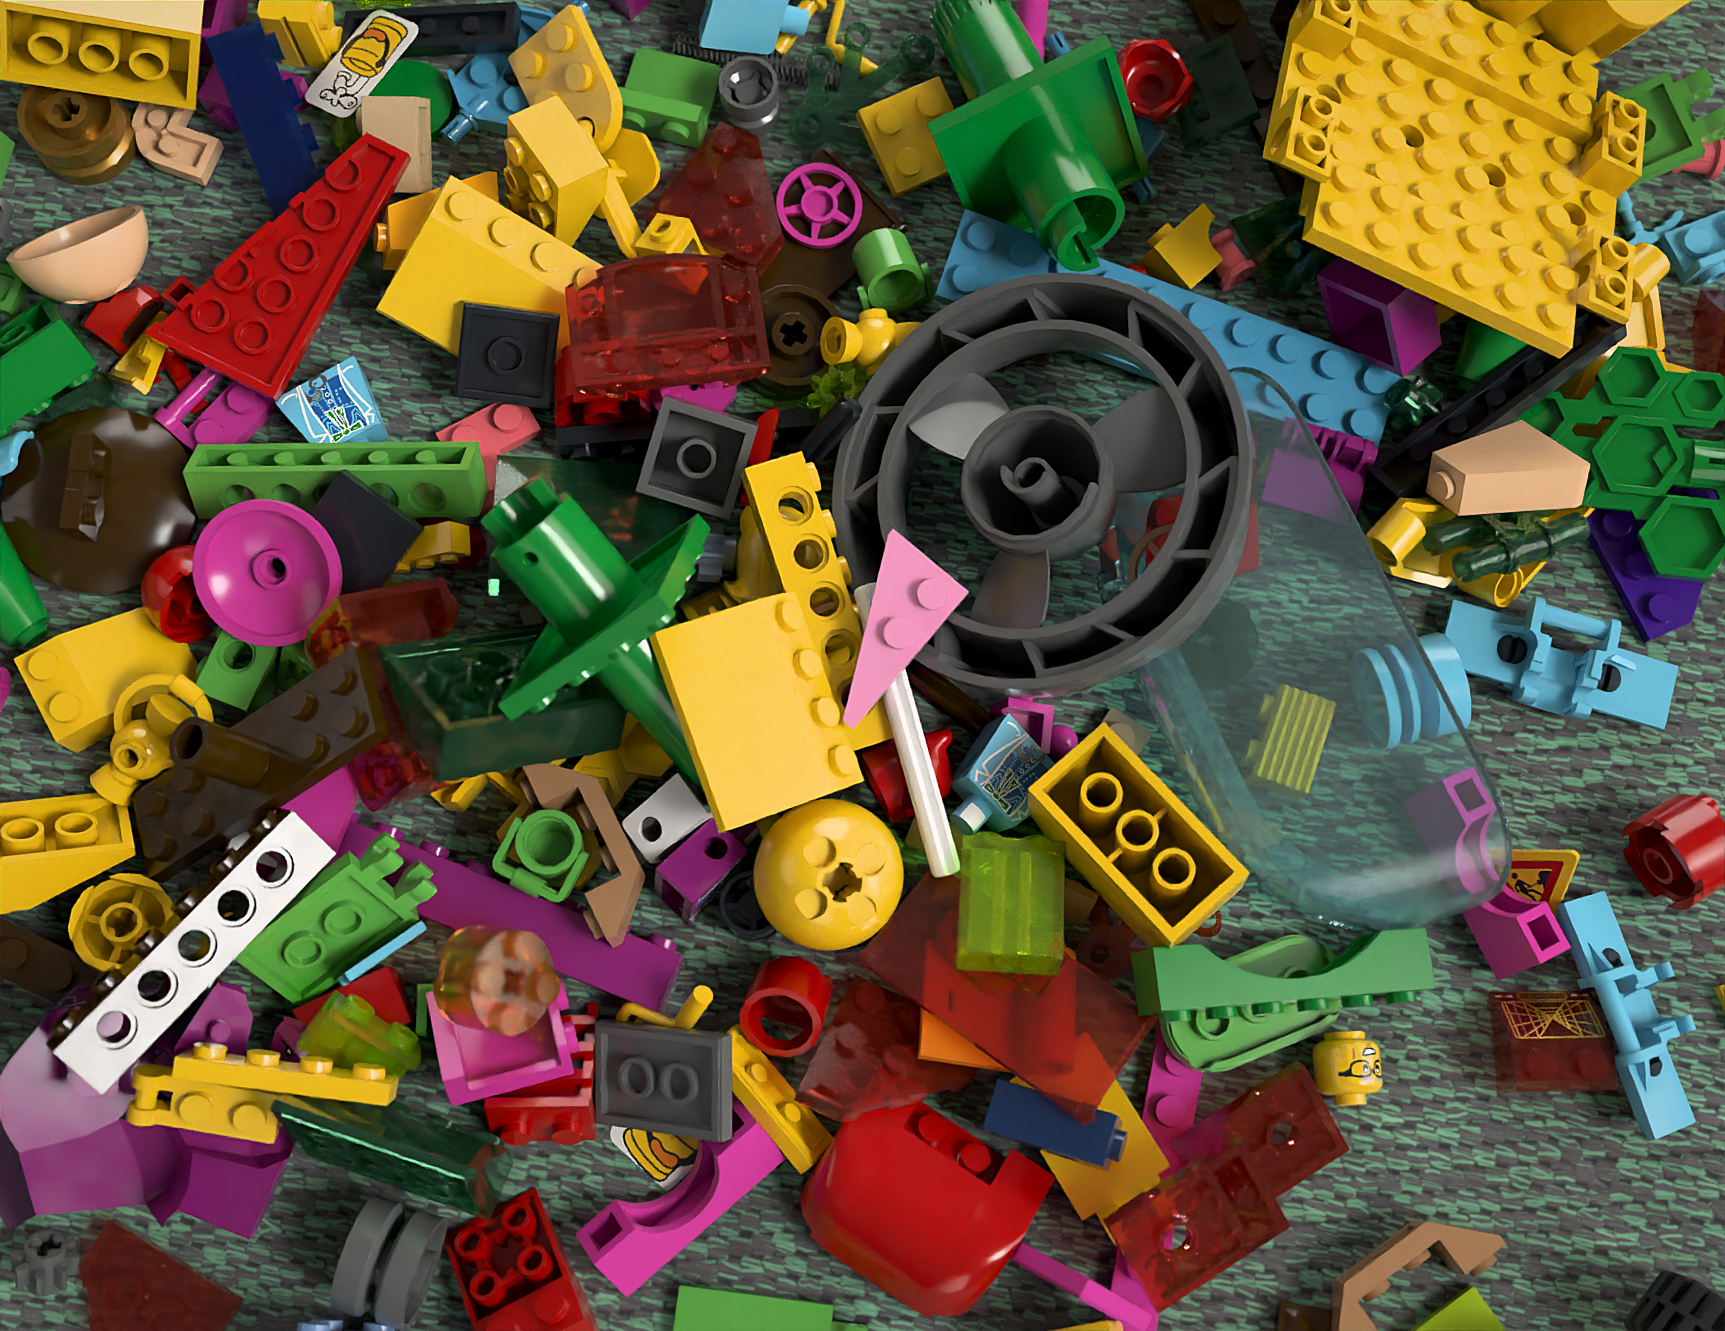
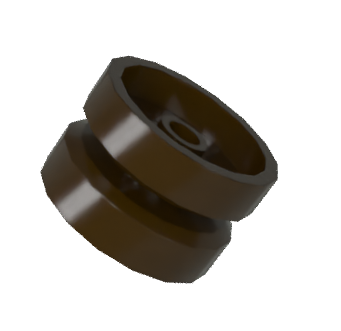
[736,285,840,401]

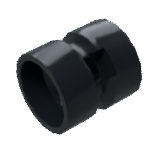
[719,870,779,944]

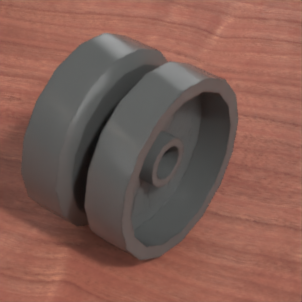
[330,1195,447,1331]

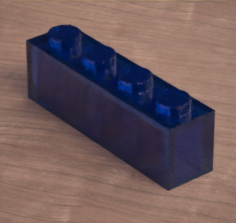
[206,21,327,219]

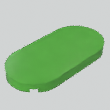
[1160,935,1341,1072]

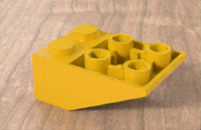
[503,95,608,247]

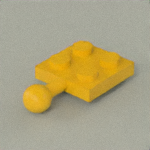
[856,76,954,198]

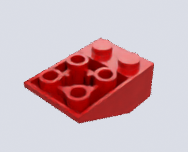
[444,1188,600,1331]

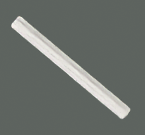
[854,583,961,877]

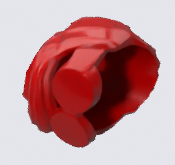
[1116,39,1193,123]

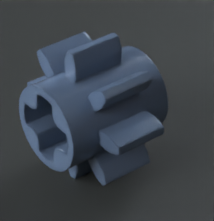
[693,522,736,583]

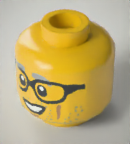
[1312,1031,1383,1106]

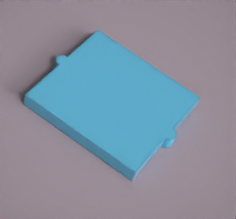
[338,921,427,987]

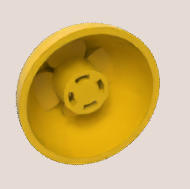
[753,799,904,951]

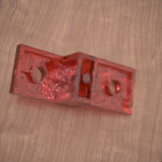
[1103,1060,1350,1314]

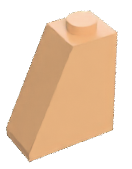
[1426,420,1590,516]

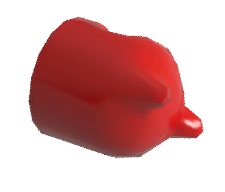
[859,729,959,826]
[740,955,834,1057]

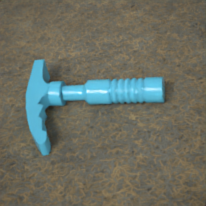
[1616,191,1684,246]

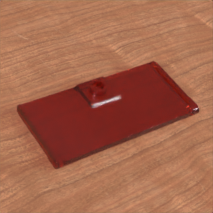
[857,869,1158,1126]

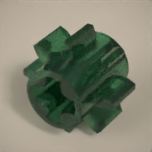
[1383,375,1444,437]

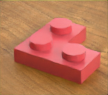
[436,402,543,516]

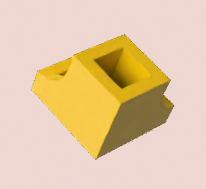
[1134,203,1224,291]

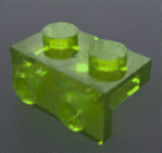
[296,990,421,1082]

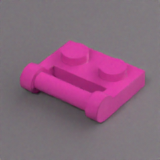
[152,367,279,452]

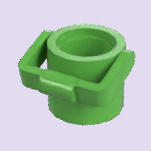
[852,228,935,318]
[492,809,590,902]

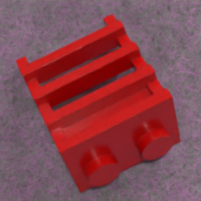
[484,1003,599,1146]

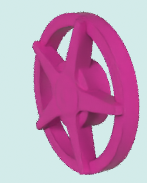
[776,163,862,249]

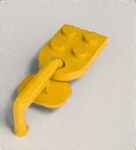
[508,5,660,261]

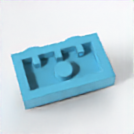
[1658,210,1725,286]

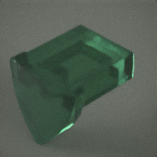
[45,365,130,420]

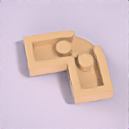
[132,89,224,186]

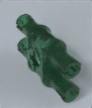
[1422,509,1590,583]

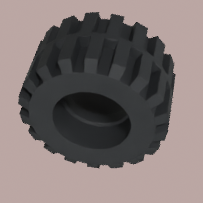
[1624,1270,1725,1331]

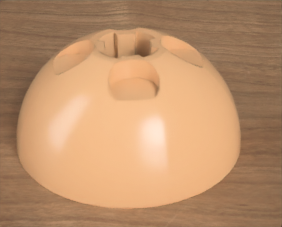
[6,205,149,304]

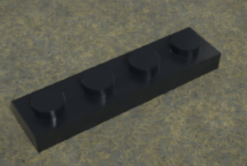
[340,2,522,58]

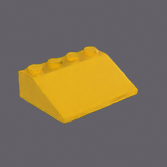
[375,175,618,393]
[649,590,864,834]

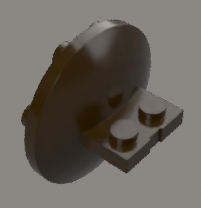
[1,407,199,596]

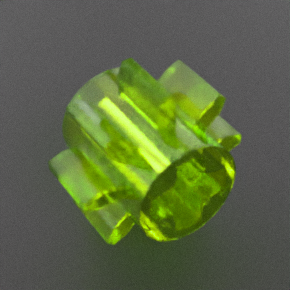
[807,365,866,422]

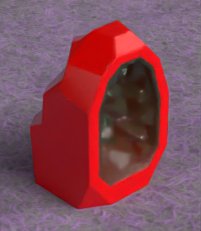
[79,284,164,357]

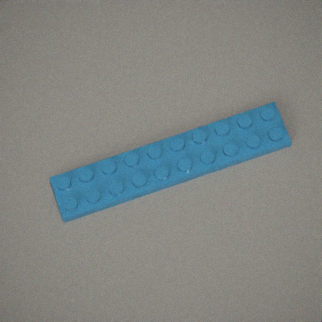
[933,209,1400,447]

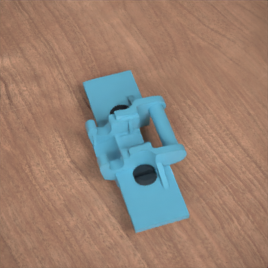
[1443,596,1679,731]
[1557,891,1696,1141]

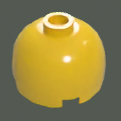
[68,873,174,974]

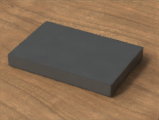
[595,1019,732,1142]

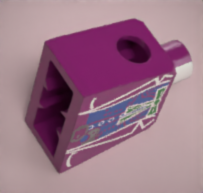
[653,818,760,926]

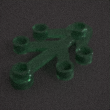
[788,21,935,153]

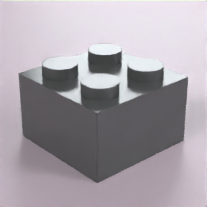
[636,394,758,520]

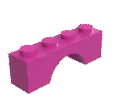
[1403,767,1571,981]
[575,1095,787,1297]

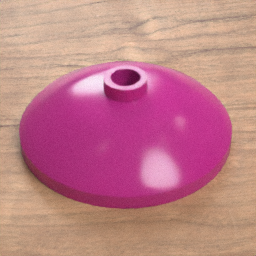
[192,499,342,647]

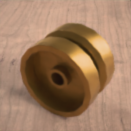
[16,84,138,187]

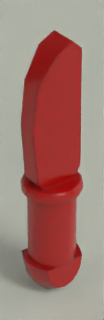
[739,407,780,508]

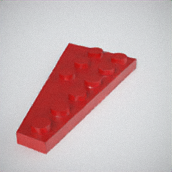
[144,132,411,403]

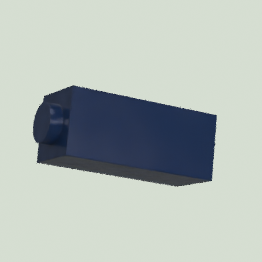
[983,1079,1128,1172]

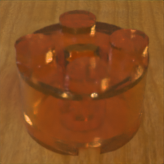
[433,925,561,1036]

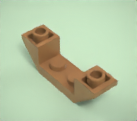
[519,757,646,948]
[1329,1220,1506,1331]

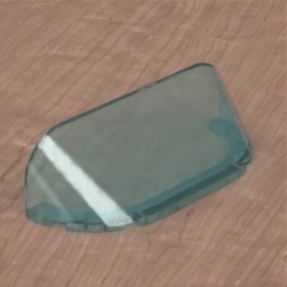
[1096,366,1512,931]

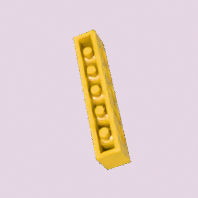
[741,451,894,751]

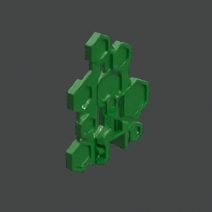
[1510,346,1725,583]

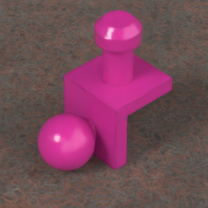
[990,696,1078,761]

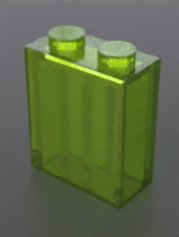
[955,832,1065,976]

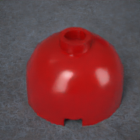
[141,545,215,643]

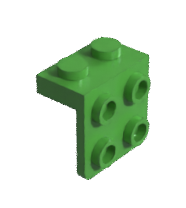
[618,48,722,150]

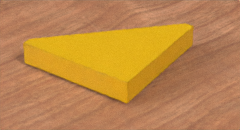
[108,310,169,395]

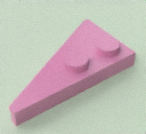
[843,529,969,729]

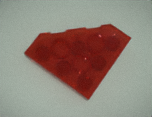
[644,121,785,277]
[794,974,979,1123]
[79,1219,245,1331]

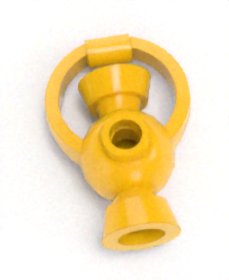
[820,308,923,381]
[90,672,214,806]

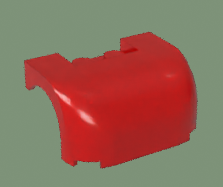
[797,1062,1055,1318]

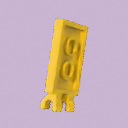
[1008,1032,1178,1246]

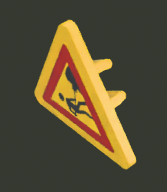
[1487,849,1580,917]

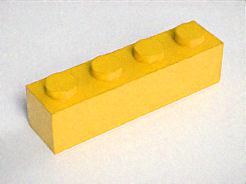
[393,521,471,573]

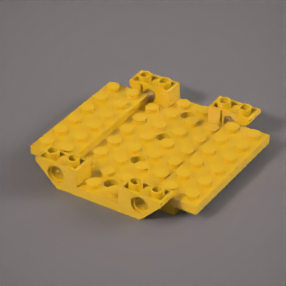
[1262,0,1647,358]

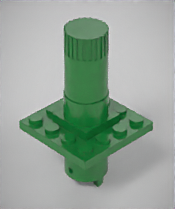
[927,0,1151,272]
[480,474,711,800]

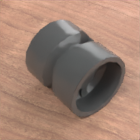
[718,56,780,140]

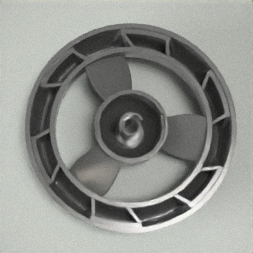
[832,273,1256,698]

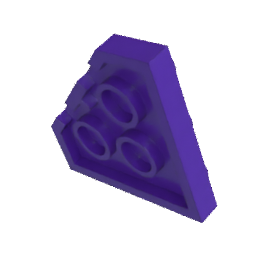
[1580,486,1718,644]

